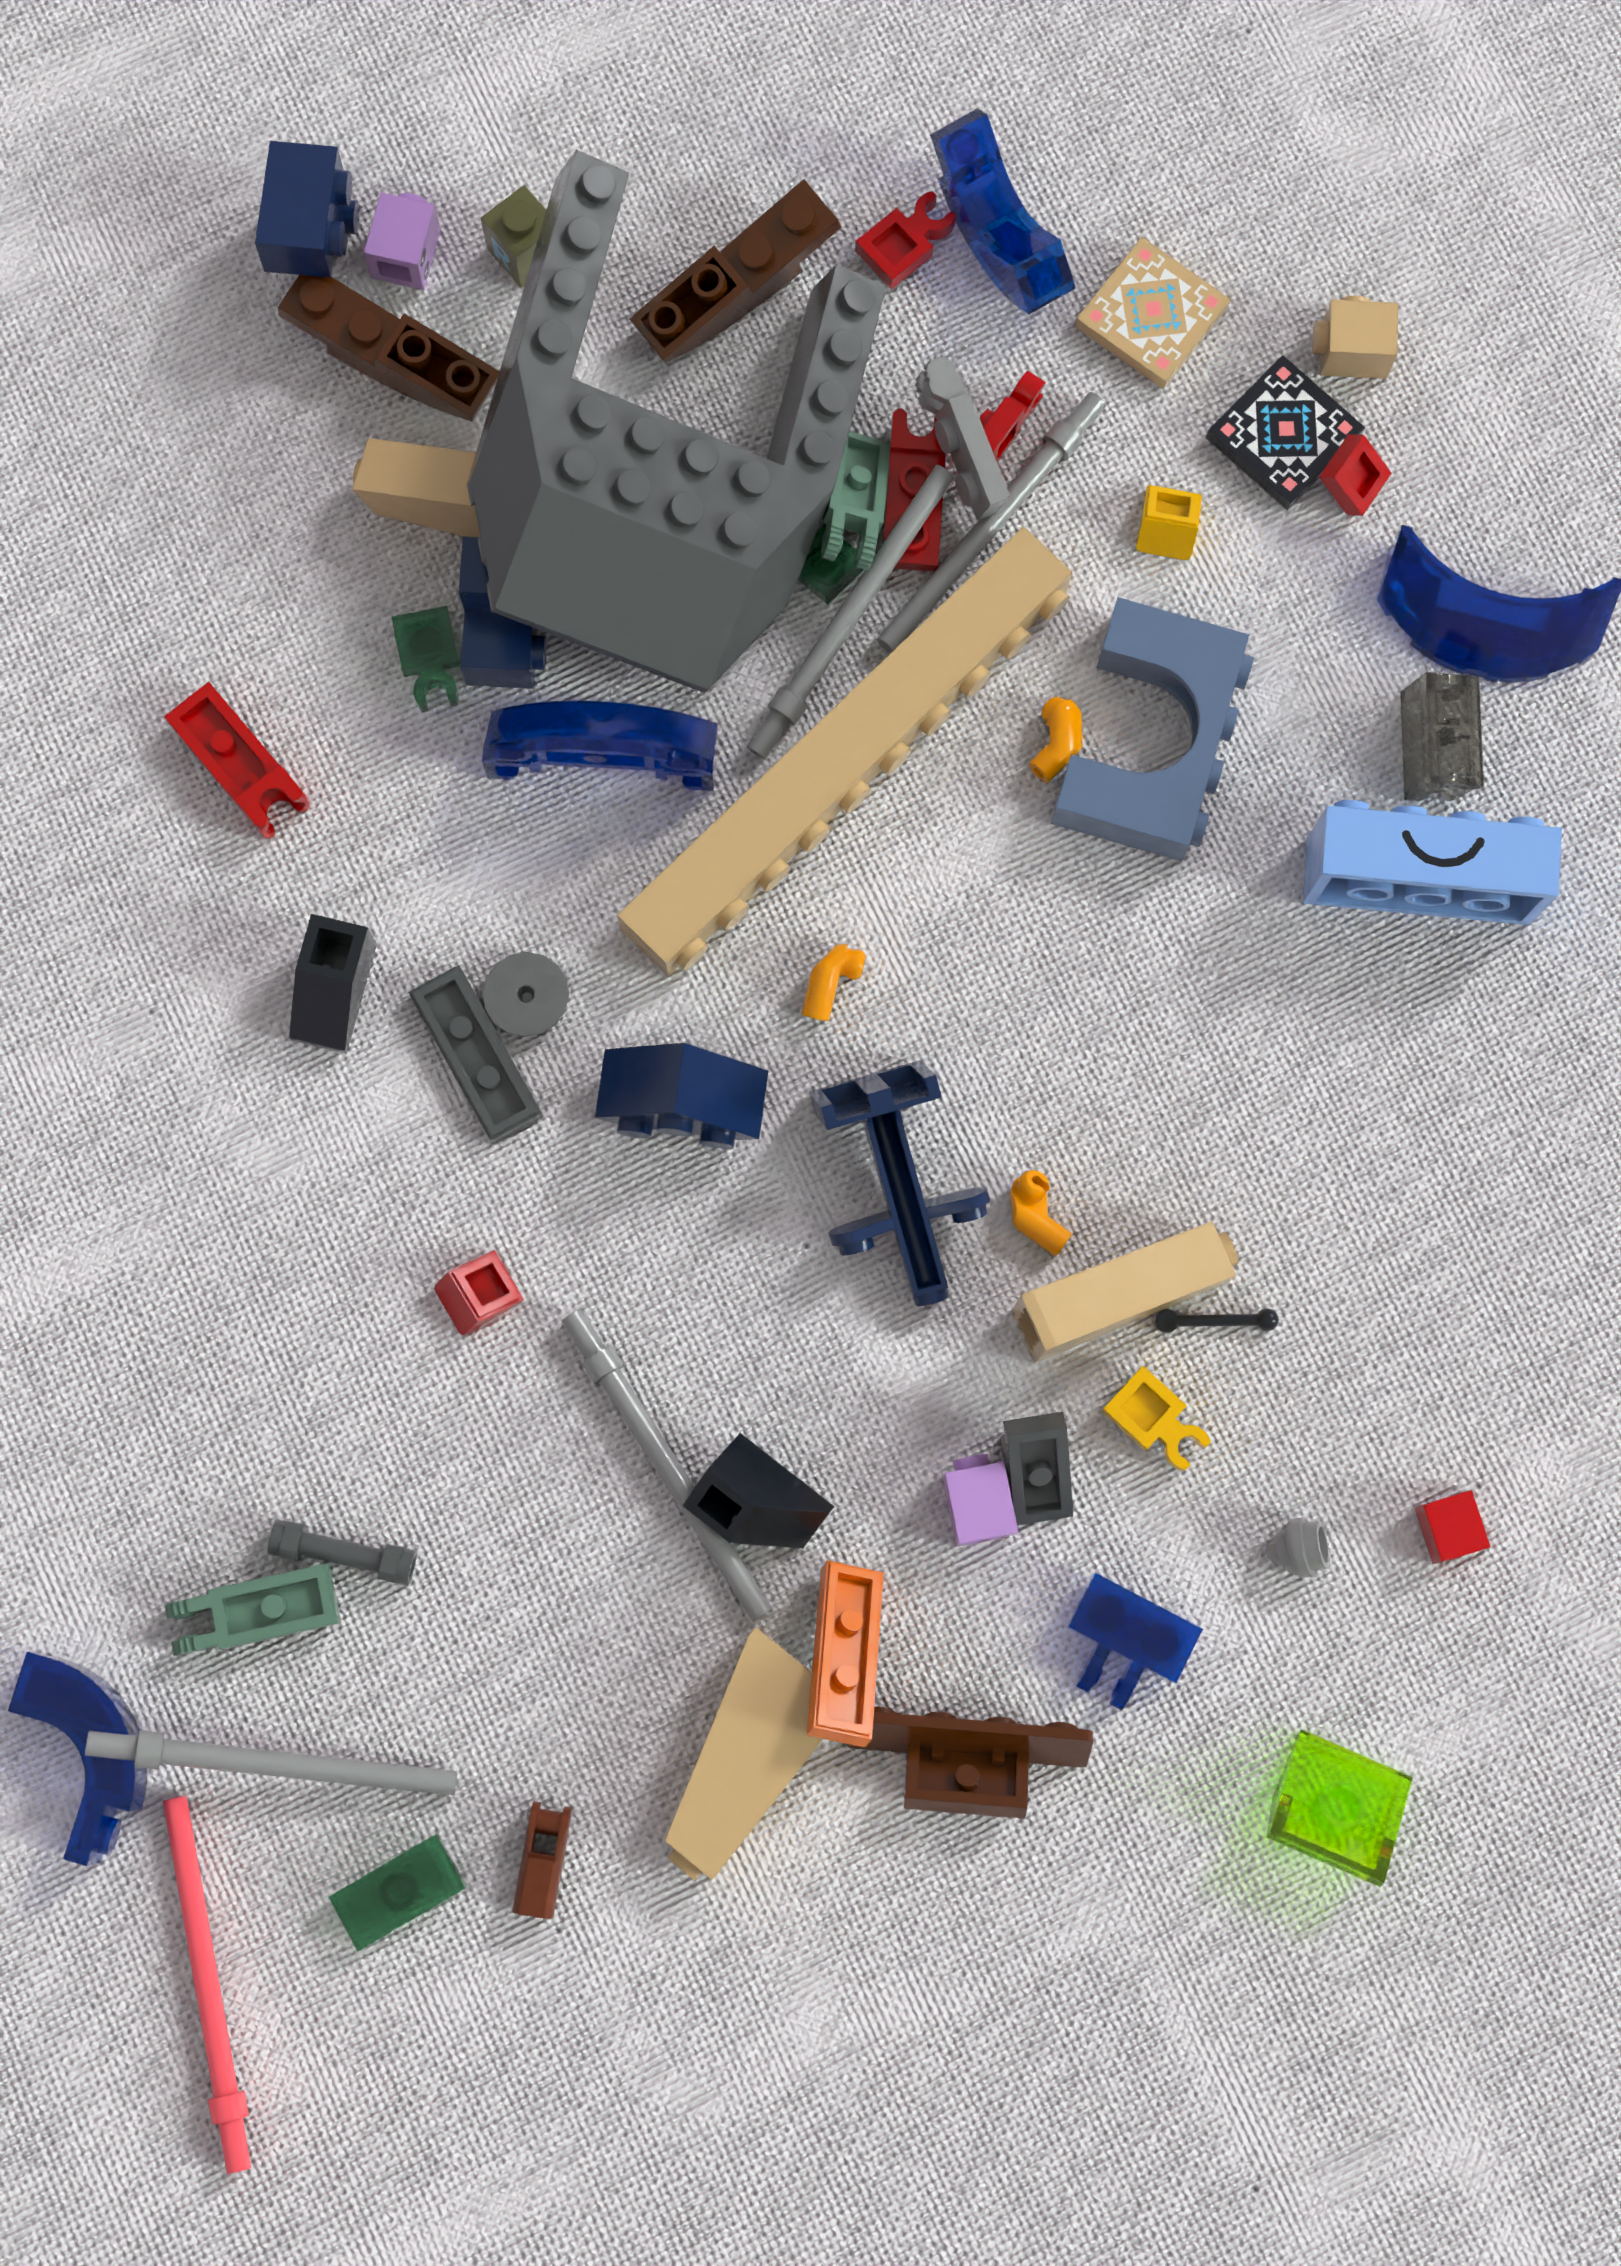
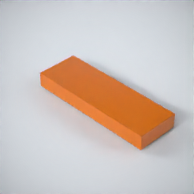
[807,1560,884,1747]

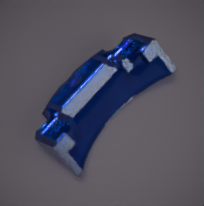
[1377,525,1621,683]
[482,701,718,791]

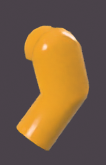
[1028,697,1083,783]
[801,944,866,1021]
[1009,1170,1073,1257]

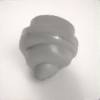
[1265,1517,1330,1578]

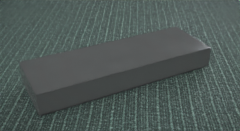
[408,965,543,1145]

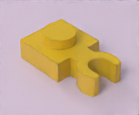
[1101,1366,1211,1472]

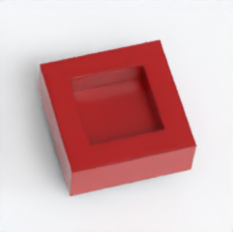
[1319,434,1392,516]

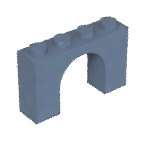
[1051,597,1254,862]

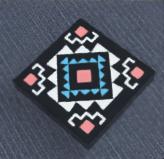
[1205,355,1365,511]

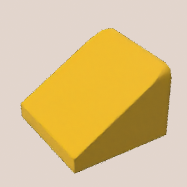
[1136,485,1202,560]

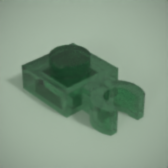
[798,523,863,605]
[391,606,460,712]

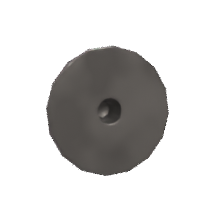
[482,952,569,1037]

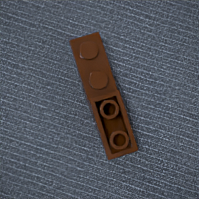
[629,179,842,363]
[278,275,500,421]

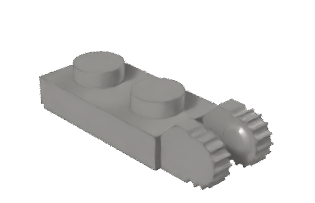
[914,355,1010,520]

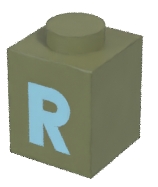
[481,185,546,288]

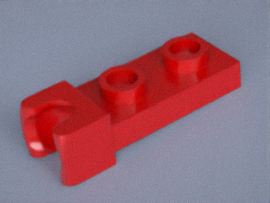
[883,408,946,572]
[164,682,309,839]

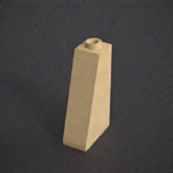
[352,438,481,537]
[1012,1221,1239,1364]
[665,1627,823,1881]

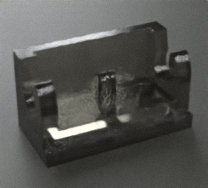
[1400,672,1484,801]

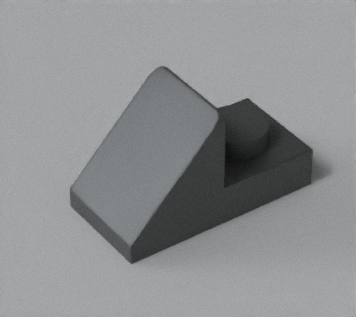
[1000,1412,1074,1526]

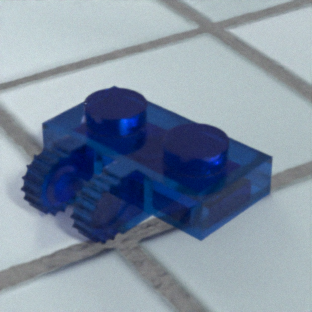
[1067,1573,1203,1710]

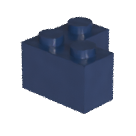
[255,141,360,278]
[459,536,547,689]
[595,1043,768,1149]

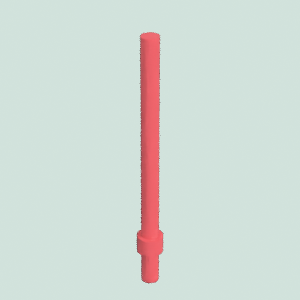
[163,1796,252,2174]

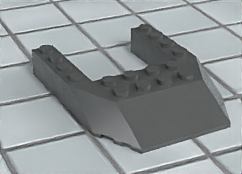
[467,149,887,693]

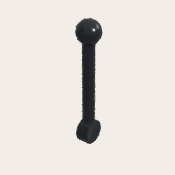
[1155,1308,1279,1333]

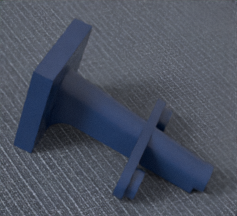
[809,1060,990,1306]

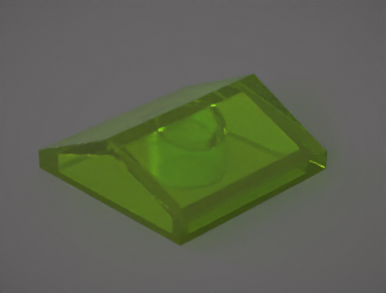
[1266,1729,1413,1887]

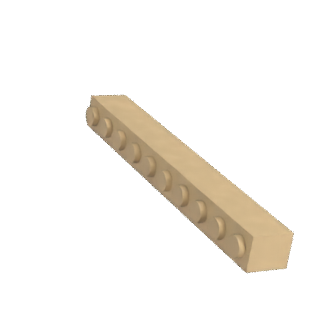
[617,526,1072,977]

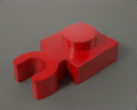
[855,191,956,290]
[979,370,1046,463]

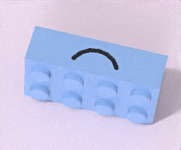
[1302,800,1562,925]

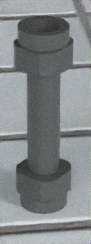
[267,1519,417,1586]

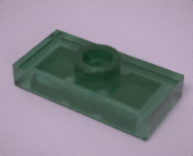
[328,1833,467,1952]

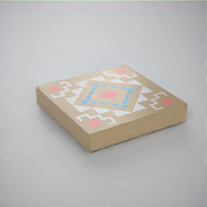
[1075,237,1231,390]

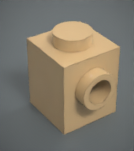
[1312,295,1398,379]

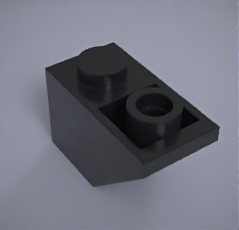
[289,914,377,1054]
[682,1433,835,1549]

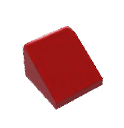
[434,1250,524,1335]
[1414,1490,1491,1564]

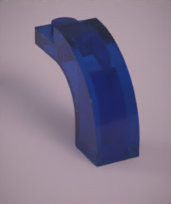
[930,108,1076,315]
[8,1651,147,1866]

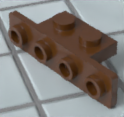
[847,1707,1093,1819]

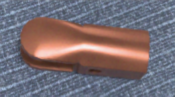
[512,1801,572,1919]

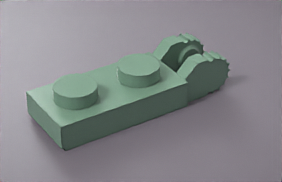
[821,431,890,571]
[165,1564,341,1656]

